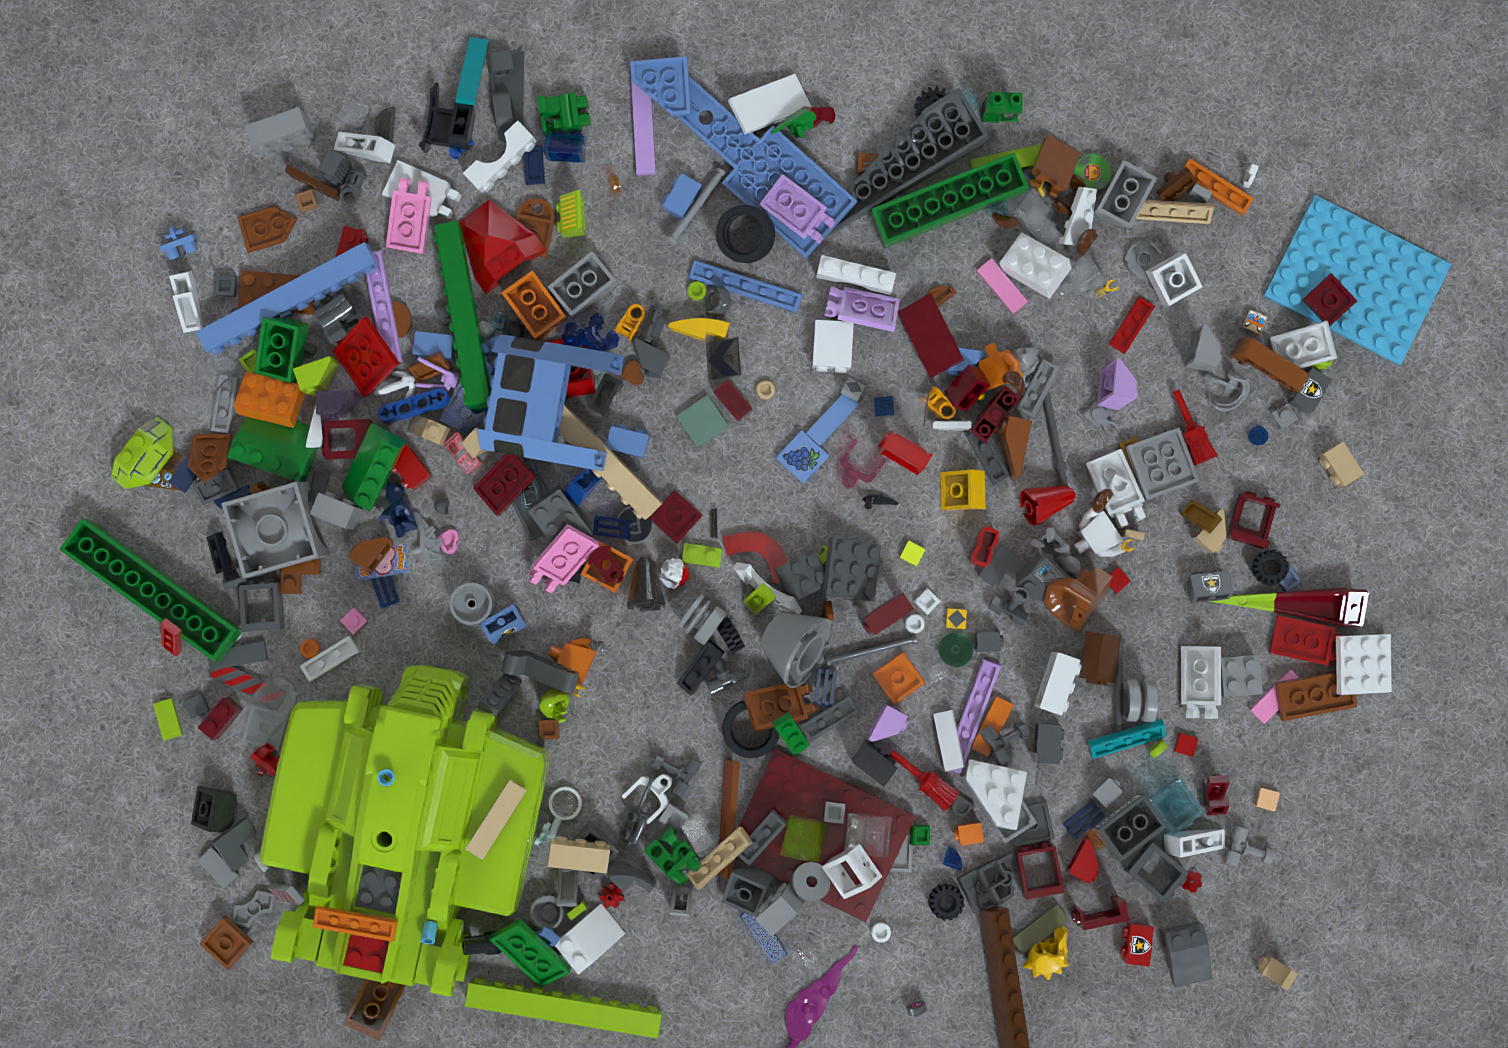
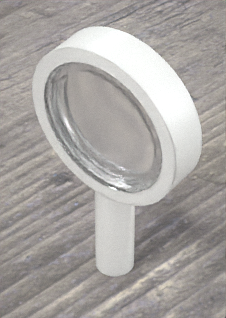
[549,787,582,836]

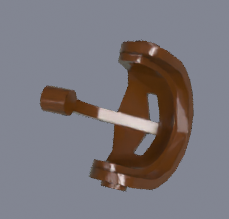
[1043,175,1087,216]

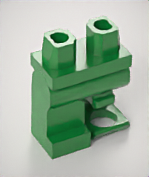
[537,92,591,138]
[982,92,1023,123]
[644,825,702,886]

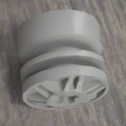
[678,594,728,645]

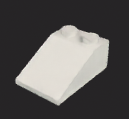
[555,903,626,975]

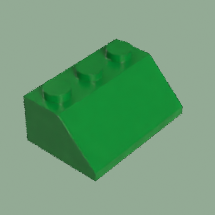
[255,317,308,383]

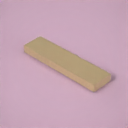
[1136,200,1214,224]
[465,779,527,860]
[687,827,753,890]

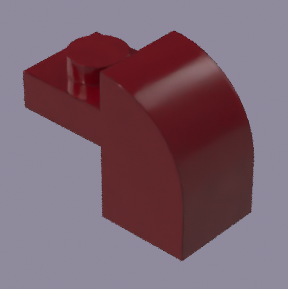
[1203,774,1230,816]

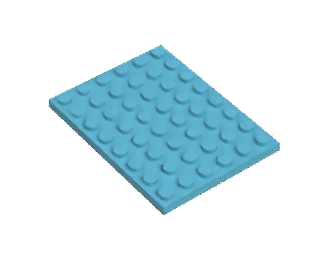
[1263,195,1452,365]

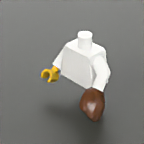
[1073,489,1136,557]

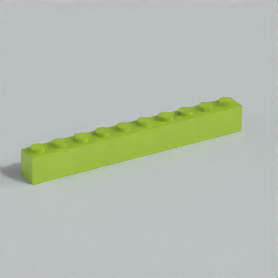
[465,977,663,1039]

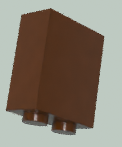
[1079,631,1121,686]

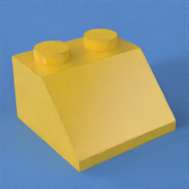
[940,470,986,510]

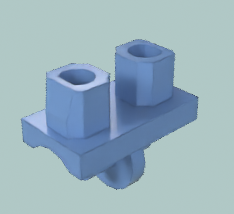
[159,226,198,260]

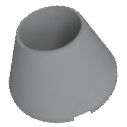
[761,612,834,688]

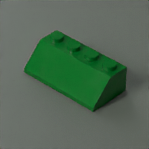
[341,423,407,512]

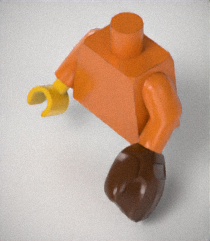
[976,342,1025,401]

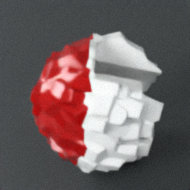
[659,558,690,589]

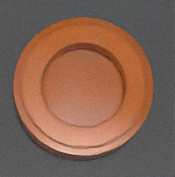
[300,639,320,658]

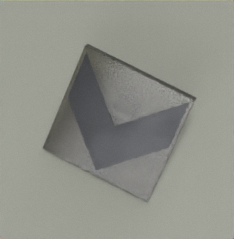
[706,337,741,380]

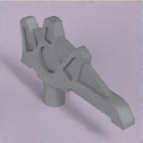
[412,512,444,566]

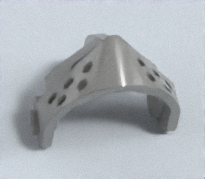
[1204,371,1250,411]

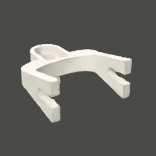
[622,774,672,824]

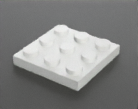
[1336,634,1392,695]

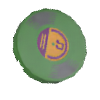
[1073,154,1111,192]

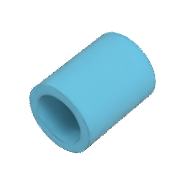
[420,921,438,944]

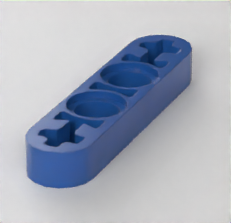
[378,388,451,424]

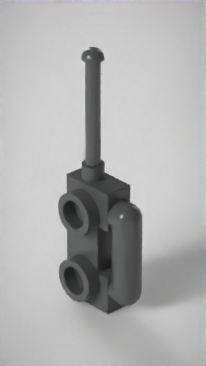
[619,777,654,845]

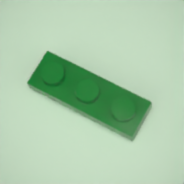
[772,712,810,755]

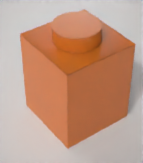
[953,821,984,846]

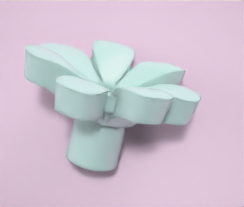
[534,822,555,845]

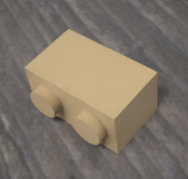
[1319,442,1364,487]

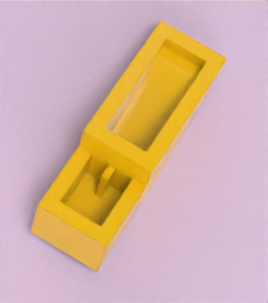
[668,318,730,341]

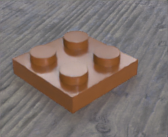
[200,915,254,971]

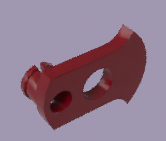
[588,546,624,584]

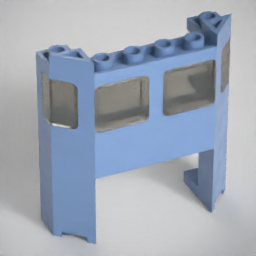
[477,334,624,471]

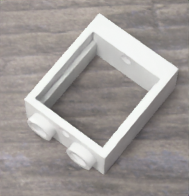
[822,844,882,899]

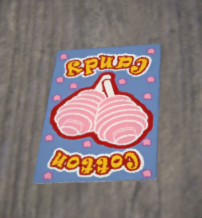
[355,544,408,581]

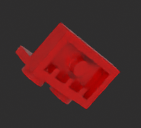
[335,226,369,257]

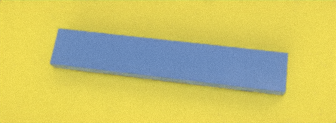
[688,260,802,313]

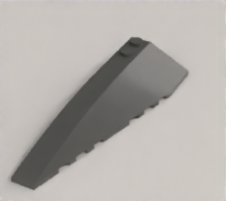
[827,88,989,237]

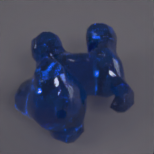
[562,312,619,352]

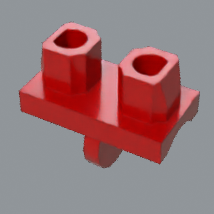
[250,743,280,777]

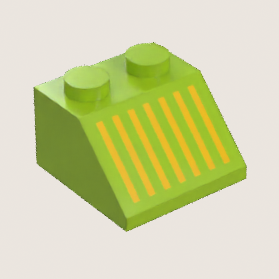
[556,190,586,238]

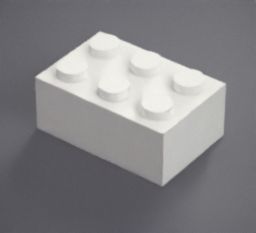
[1000,232,1072,299]
[1034,652,1081,716]

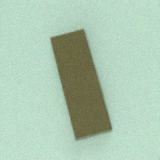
[1013,903,1069,955]

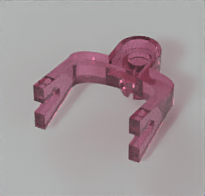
[840,439,886,489]

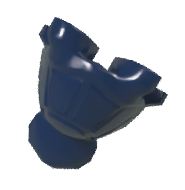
[378,482,418,538]

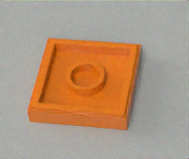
[872,652,925,705]

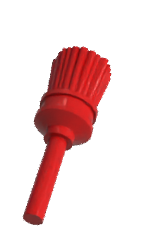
[1172,389,1218,466]
[889,749,960,812]

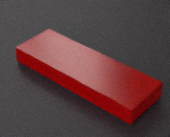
[1108,296,1155,354]
[161,618,182,657]

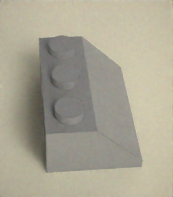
[1093,160,1157,229]

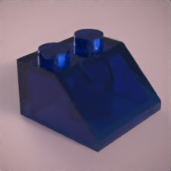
[543,132,586,163]

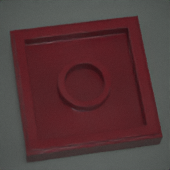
[1302,273,1357,327]
[649,490,703,544]

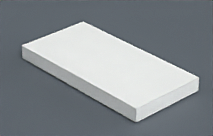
[728,74,811,135]

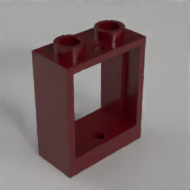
[862,593,914,635]
[1015,841,1065,900]

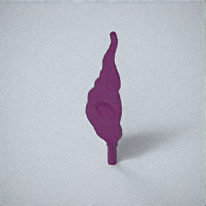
[786,945,858,1048]

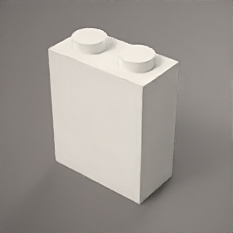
[812,320,854,373]

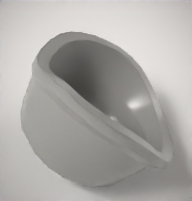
[530,895,563,930]

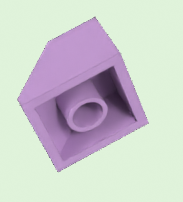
[1097,358,1138,410]
[866,703,909,742]

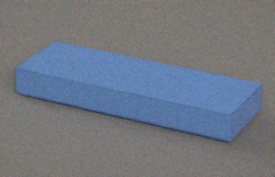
[806,394,859,447]

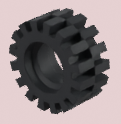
[1252,549,1289,586]
[717,617,745,654]
[928,883,965,921]

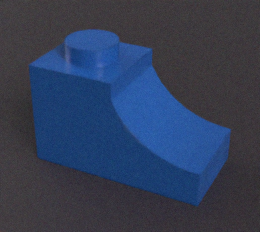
[565,468,603,506]

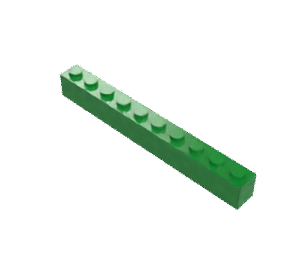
[433,221,491,411]

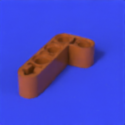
[1229,337,1309,393]

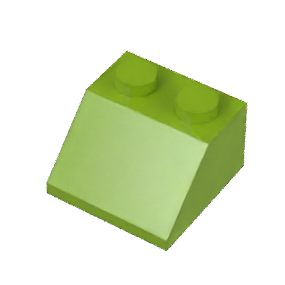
[293,356,340,397]

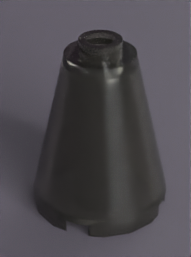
[627,557,665,611]

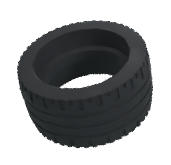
[715,205,775,263]
[722,700,780,758]

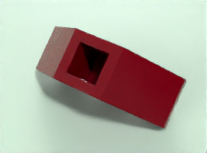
[970,386,1021,444]

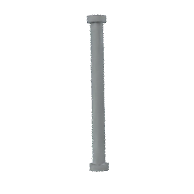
[665,168,727,246]

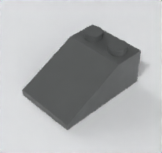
[1161,921,1213,988]

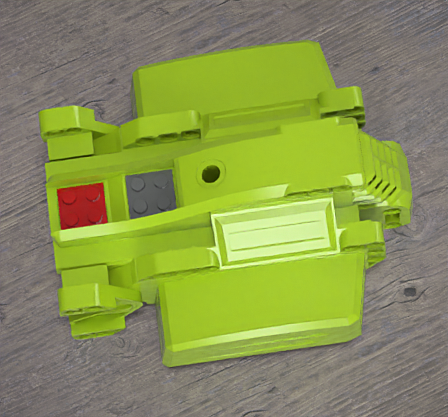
[260,664,550,997]

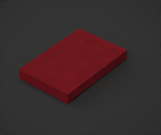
[473,448,537,516]

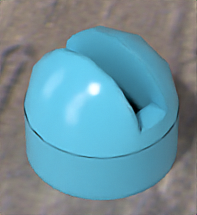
[377,769,395,786]

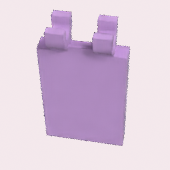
[759,174,836,244]
[825,287,900,332]

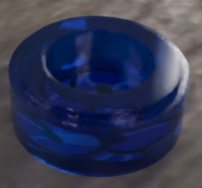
[1248,426,1268,446]

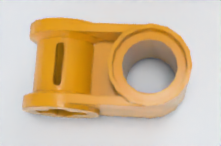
[614,304,646,342]
[920,386,956,421]

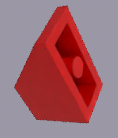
[1066,836,1099,884]

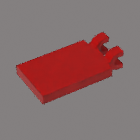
[1269,615,1344,666]

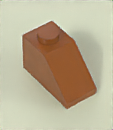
[348,537,394,575]

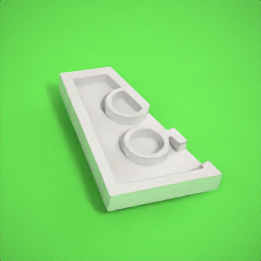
[1058,187,1097,245]

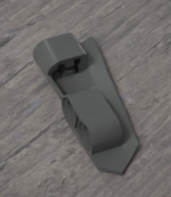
[488,50,524,143]

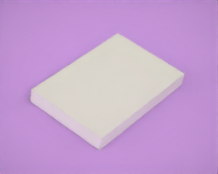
[1269,321,1337,369]

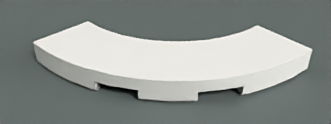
[733,562,802,614]

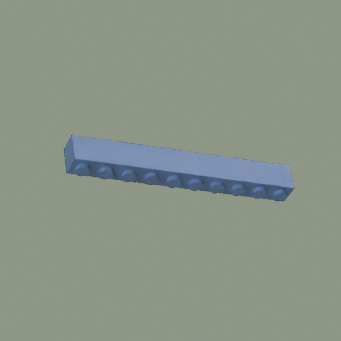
[196,242,380,355]

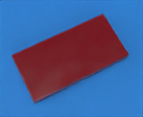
[898,293,965,378]

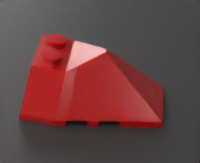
[459,200,547,294]

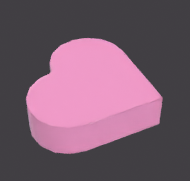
[437,529,459,554]

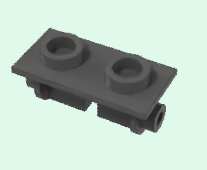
[639,304,669,346]

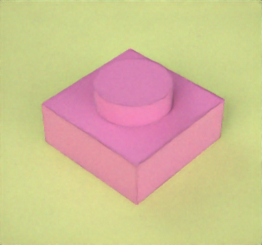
[340,607,368,635]

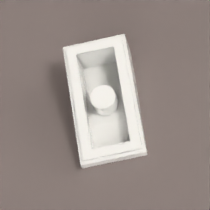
[306,404,323,448]

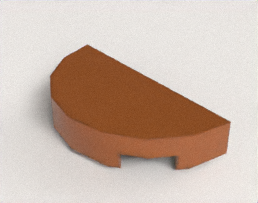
[925,285,957,307]

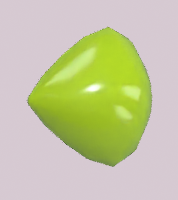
[539,689,571,723]

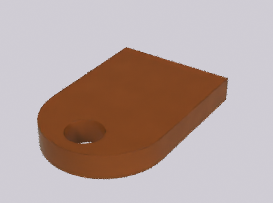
[516,198,555,259]

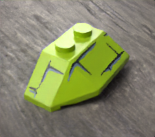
[111,417,174,489]

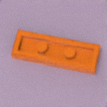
[971,696,1013,756]

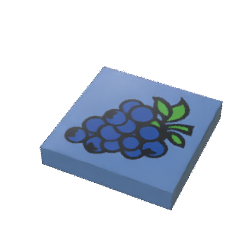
[776,430,829,484]

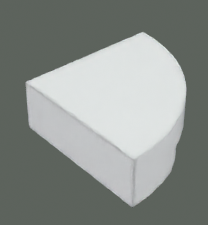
[1242,164,1259,188]

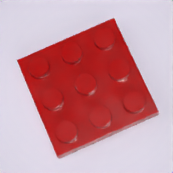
[332,317,400,397]

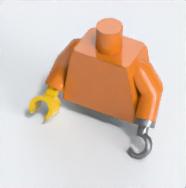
[548,638,605,697]

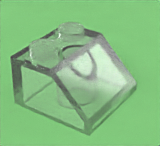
[844,813,892,857]

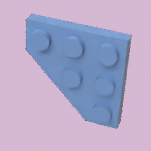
[631,56,691,117]

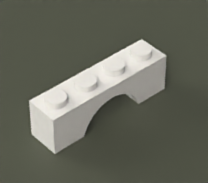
[463,121,537,193]
[816,255,896,296]

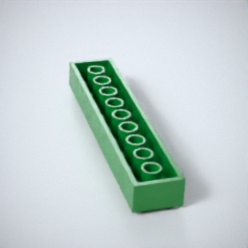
[59,518,242,662]

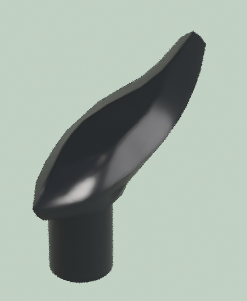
[862,495,898,509]

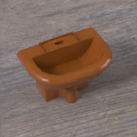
[1044,566,1113,633]

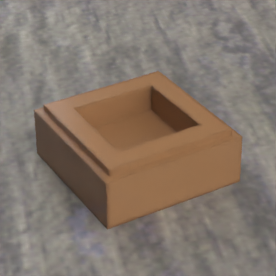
[295,188,319,213]

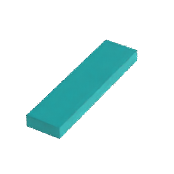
[456,37,489,105]
[1088,719,1166,759]

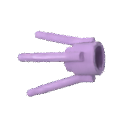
[415,357,460,391]

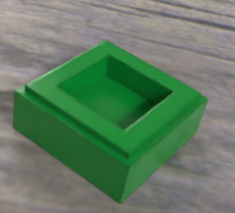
[910,825,930,845]

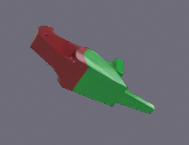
[770,106,836,138]

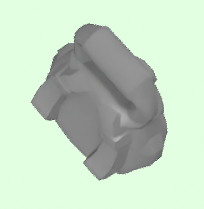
[1011,346,1039,388]

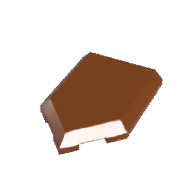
[237,206,298,253]
[187,434,232,483]

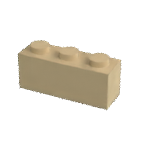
[548,836,610,873]

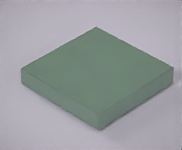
[676,395,729,448]

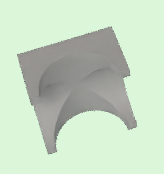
[221,482,330,579]

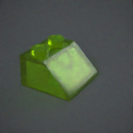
[781,815,828,862]

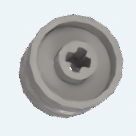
[450,582,496,625]
[1123,679,1158,722]

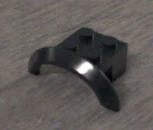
[418,82,476,153]

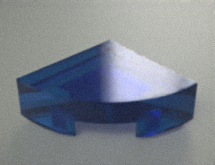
[942,846,962,871]

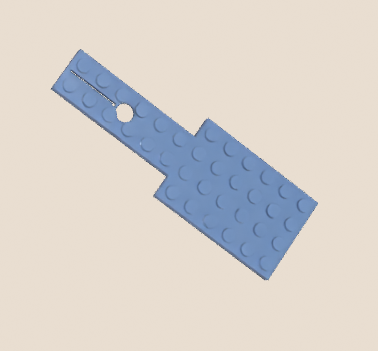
[677,76,857,259]

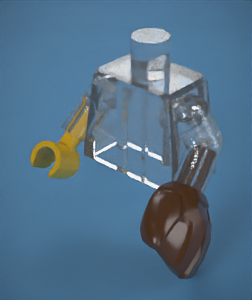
[992,180,1058,235]
[1058,229,1119,300]

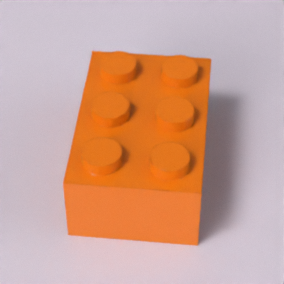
[501,270,568,341]
[234,372,306,428]

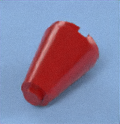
[1019,485,1076,526]

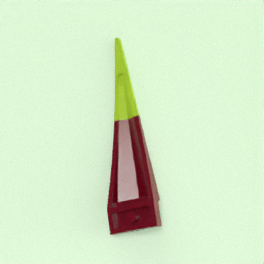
[1209,587,1369,627]

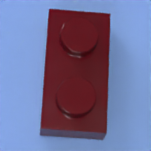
[713,380,752,421]

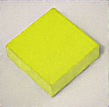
[899,541,926,566]

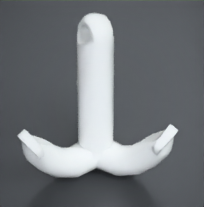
[378,371,416,399]

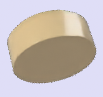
[756,380,775,400]

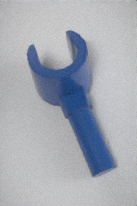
[449,140,475,159]

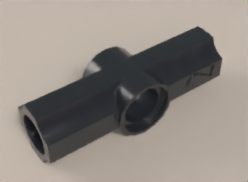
[462,931,501,955]

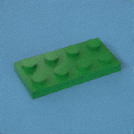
[489,919,571,988]

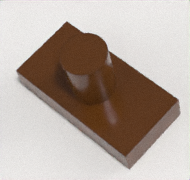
[1156,167,1198,201]

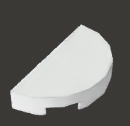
[933,421,972,431]

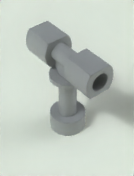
[1224,825,1275,867]

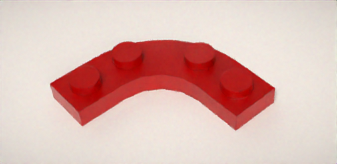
[723,532,788,585]

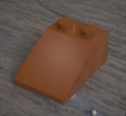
[998,416,1032,481]
[344,979,406,1041]

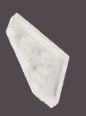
[965,760,1027,830]

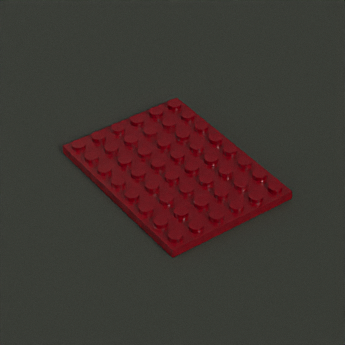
[735,749,916,923]

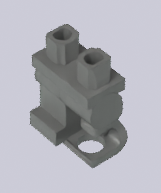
[313,291,359,346]

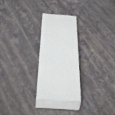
[300,636,360,682]
[933,710,965,771]

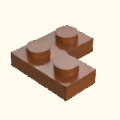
[281,558,321,594]

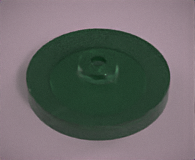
[938,632,974,667]

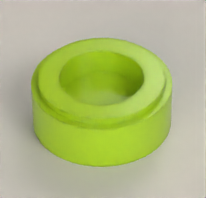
[687,281,707,301]
[1148,740,1168,758]

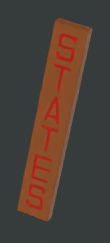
[717,759,739,879]

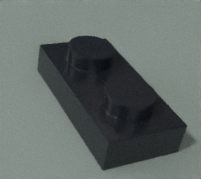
[206,532,232,574]

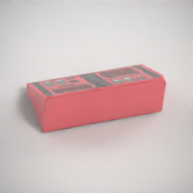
[444,432,482,474]

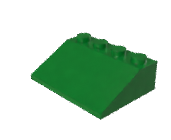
[227,417,318,482]

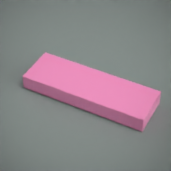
[976,258,1028,314]
[1249,669,1299,724]

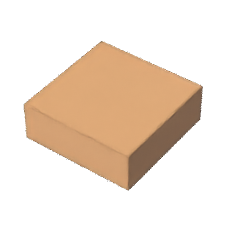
[1255,787,1280,811]

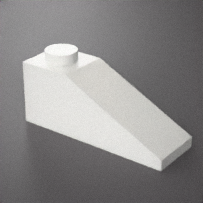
[334,132,395,163]
[1164,829,1225,857]

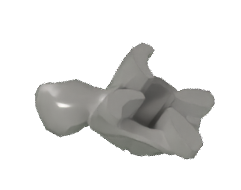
[1031,527,1080,576]

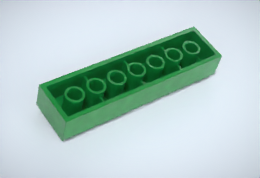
[871,152,1029,249]

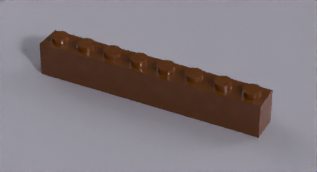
[980,906,1030,1048]

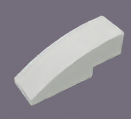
[169,270,203,333]

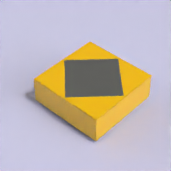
[946,608,967,629]

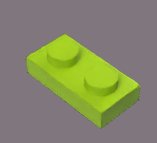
[682,543,723,568]
[743,583,776,616]

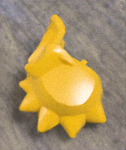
[1022,926,1069,980]

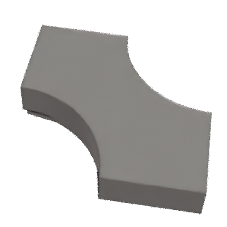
[231,889,276,928]

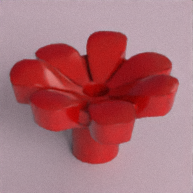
[599,883,625,908]

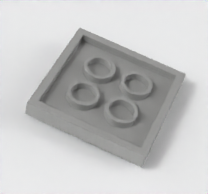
[1125,427,1199,501]

